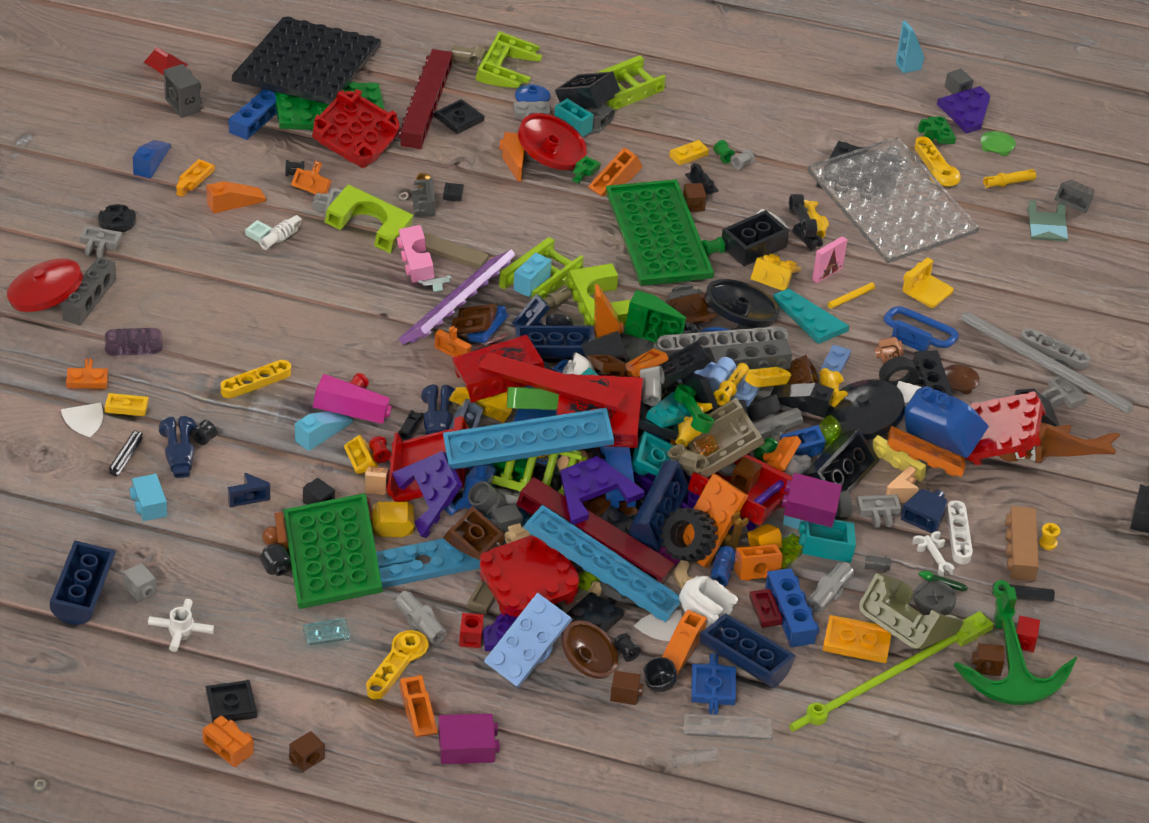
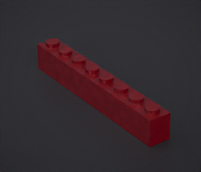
[398,49,453,149]
[516,477,675,584]

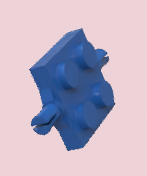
[691,653,736,715]

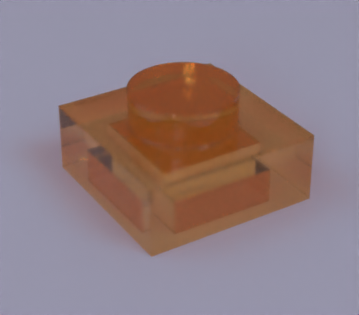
[693,435,720,457]

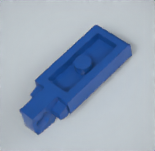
[467,306,508,343]

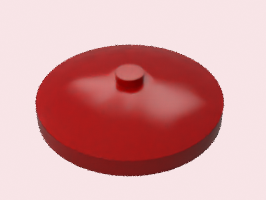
[518,113,587,170]
[7,258,83,312]

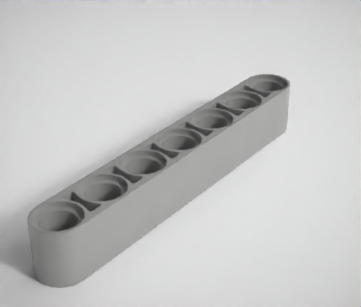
[655,327,788,357]

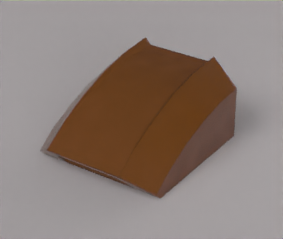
[443,506,505,560]

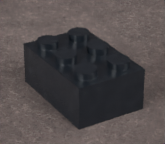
[555,71,621,109]
[722,210,789,266]

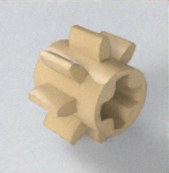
[504,523,530,543]

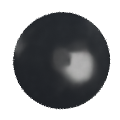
[704,279,780,328]
[826,379,905,440]

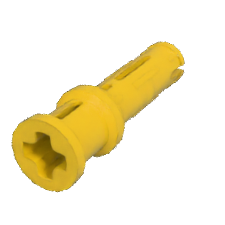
[713,363,749,406]

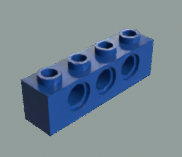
[228,89,277,140]
[765,568,819,647]

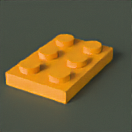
[822,615,892,664]

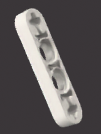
[946,500,973,565]

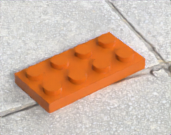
[887,426,965,477]
[683,474,748,568]

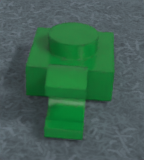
[572,156,601,183]

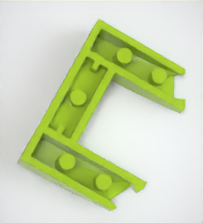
[475,31,542,88]

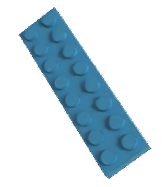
[443,408,614,469]
[524,505,681,623]

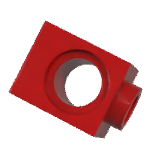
[459,613,484,648]
[1016,615,1041,652]

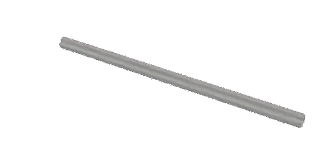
[961,311,1134,414]

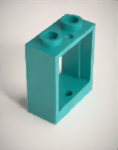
[798,520,856,563]

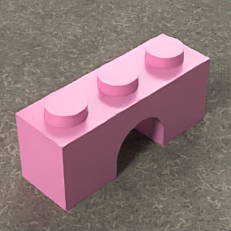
[396,225,434,283]

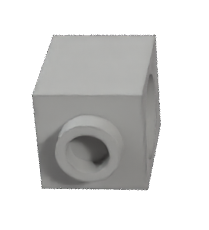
[123,563,156,602]

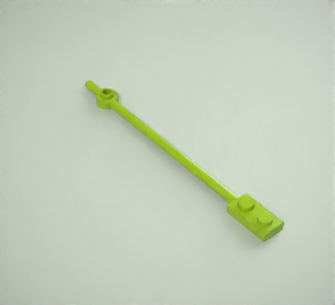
[789,611,994,732]

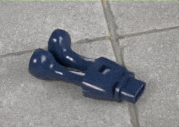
[421,384,455,435]
[158,416,197,478]

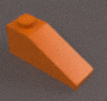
[499,132,525,182]
[588,147,643,197]
[206,181,266,214]
[594,284,623,338]

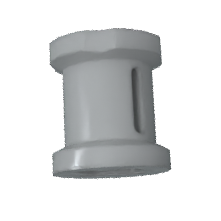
[731,149,755,170]

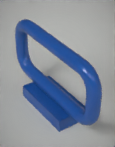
[883,306,959,351]

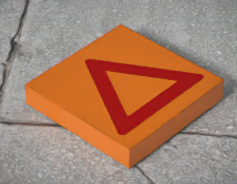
[625,348,669,377]

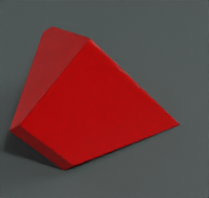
[144,47,188,75]

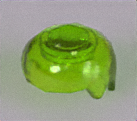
[818,415,841,446]

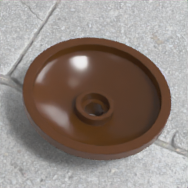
[561,620,618,679]

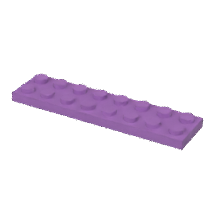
[398,249,515,345]

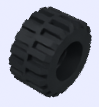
[660,508,718,562]

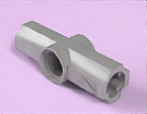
[753,408,803,438]
[807,562,854,614]
[395,591,447,645]

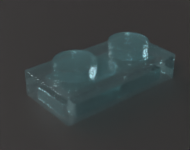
[303,618,350,646]

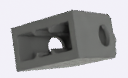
[1054,180,1094,213]

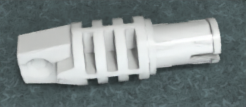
[259,215,302,250]

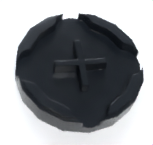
[98,204,136,232]

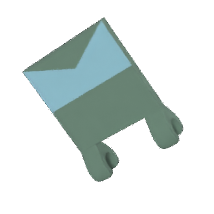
[1027,200,1068,242]

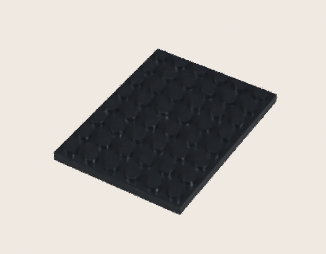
[232,16,381,105]

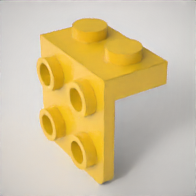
[750,254,801,291]
[902,257,954,308]

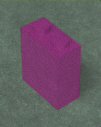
[781,473,842,528]
[438,714,500,764]

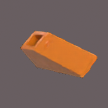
[662,609,707,676]

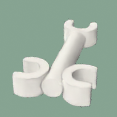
[912,531,954,577]

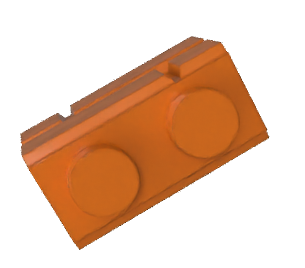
[202,716,254,767]

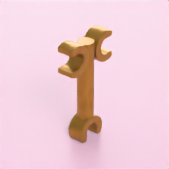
[720,511,749,552]

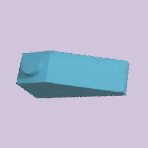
[895,21,924,73]
[295,411,353,451]

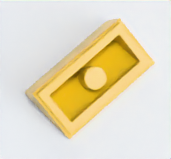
[343,435,379,474]

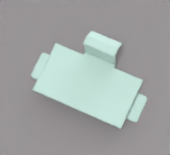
[418,275,452,292]

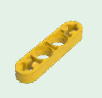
[220,360,291,398]
[744,367,791,387]

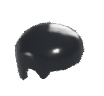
[643,657,677,692]

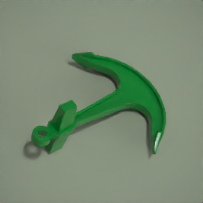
[954,580,1078,705]

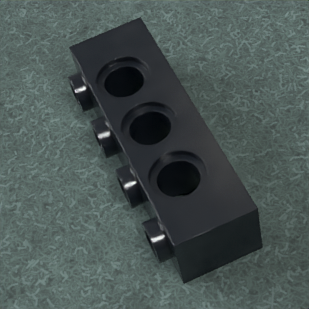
[911,350,954,397]

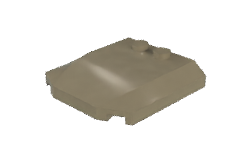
[674,398,765,478]

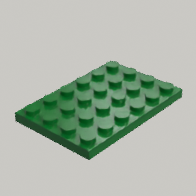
[274,82,384,130]
[283,493,383,609]

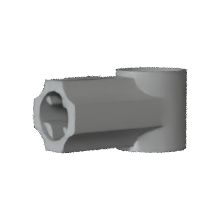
[640,366,665,406]
[782,454,812,477]

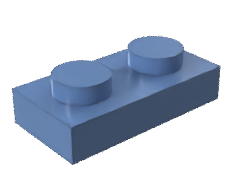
[820,345,851,373]

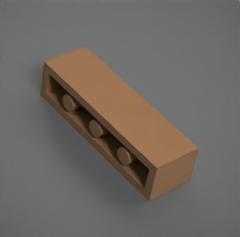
[1005,506,1039,581]

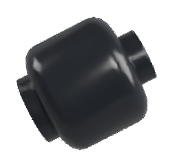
[260,543,291,576]

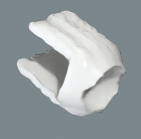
[678,575,738,628]

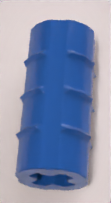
[710,546,736,587]

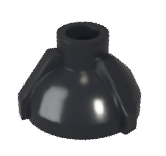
[545,313,574,326]

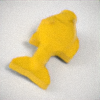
[804,200,829,239]
[819,368,848,408]
[676,402,713,447]

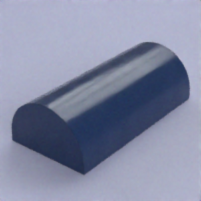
[515,325,595,359]
[629,460,689,551]
[50,540,116,625]
[700,613,796,688]

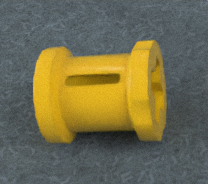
[1039,523,1060,550]

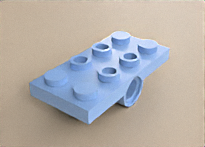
[677,357,761,407]
[484,593,573,688]

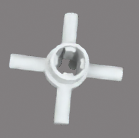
[148,599,214,652]

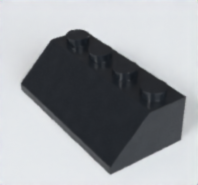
[802,428,879,493]

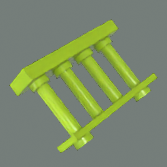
[596,55,666,110]
[499,237,584,299]
[492,450,587,496]

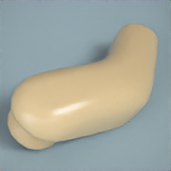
[673,560,693,589]

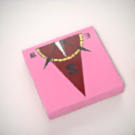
[812,236,847,283]

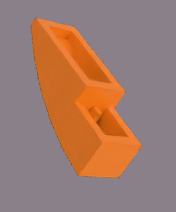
[399,675,438,738]

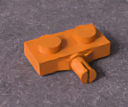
[291,161,332,194]
[434,326,471,357]
[66,358,108,389]
[763,436,801,471]

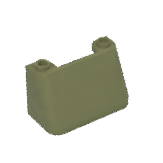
[859,572,964,649]

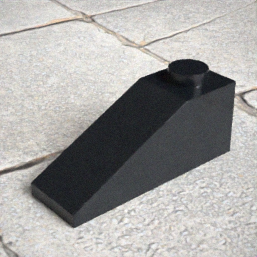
[770,383,834,418]

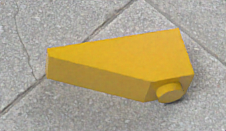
[449,387,512,423]

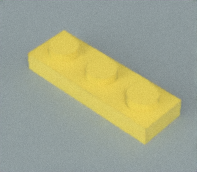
[873,435,926,482]

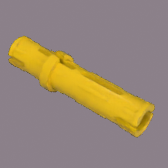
[983,169,1036,188]

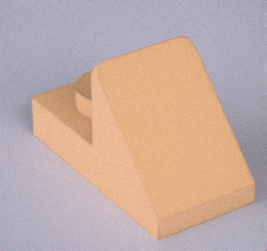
[886,466,918,503]
[365,467,389,495]

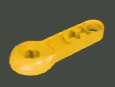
[914,136,961,186]
[366,630,429,700]

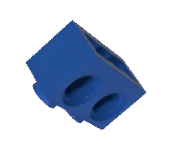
[780,425,826,457]

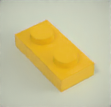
[669,140,709,166]
[105,393,149,416]

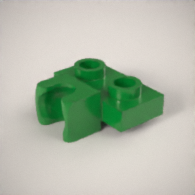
[917,116,957,144]

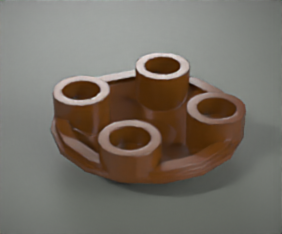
[944,364,980,394]

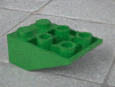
[624,290,686,343]

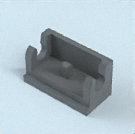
[412,178,435,216]

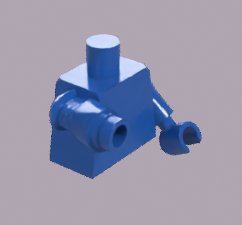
[444,463,496,516]

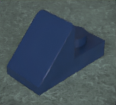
[512,294,551,326]
[228,473,271,508]

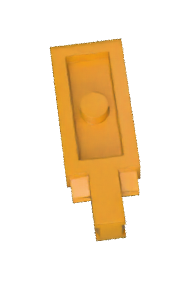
[176,159,215,197]

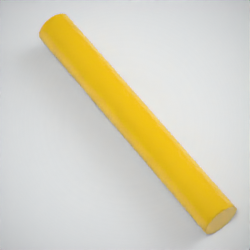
[827,282,875,309]

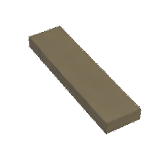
[423,232,489,269]

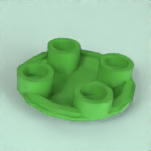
[981,131,1016,156]

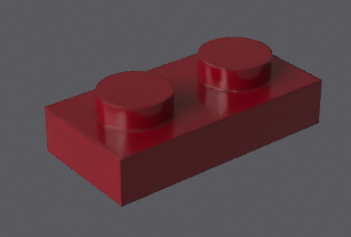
[749,589,783,628]

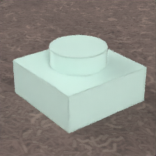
[245,220,272,242]

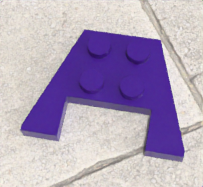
[392,451,462,538]
[560,456,645,525]

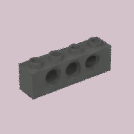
[61,257,116,326]
[709,339,792,370]

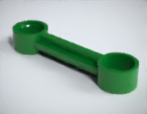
[673,384,714,433]

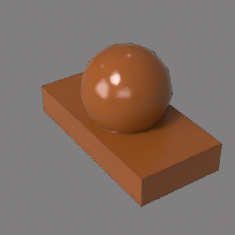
[262,512,290,556]

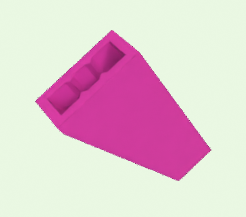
[313,374,392,424]

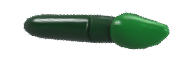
[918,571,968,591]

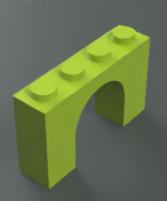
[324,184,414,254]
[566,263,631,328]

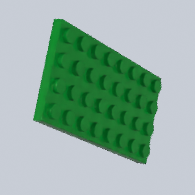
[606,179,714,286]

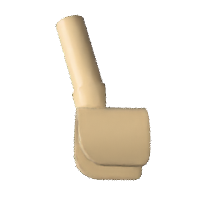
[588,581,603,597]

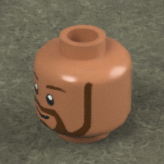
[875,337,904,363]

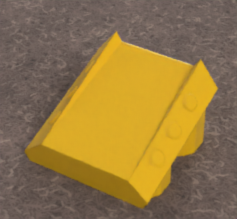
[372,502,415,537]

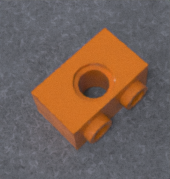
[734,544,783,581]

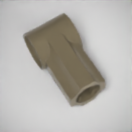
[451,45,487,69]
[668,444,708,473]

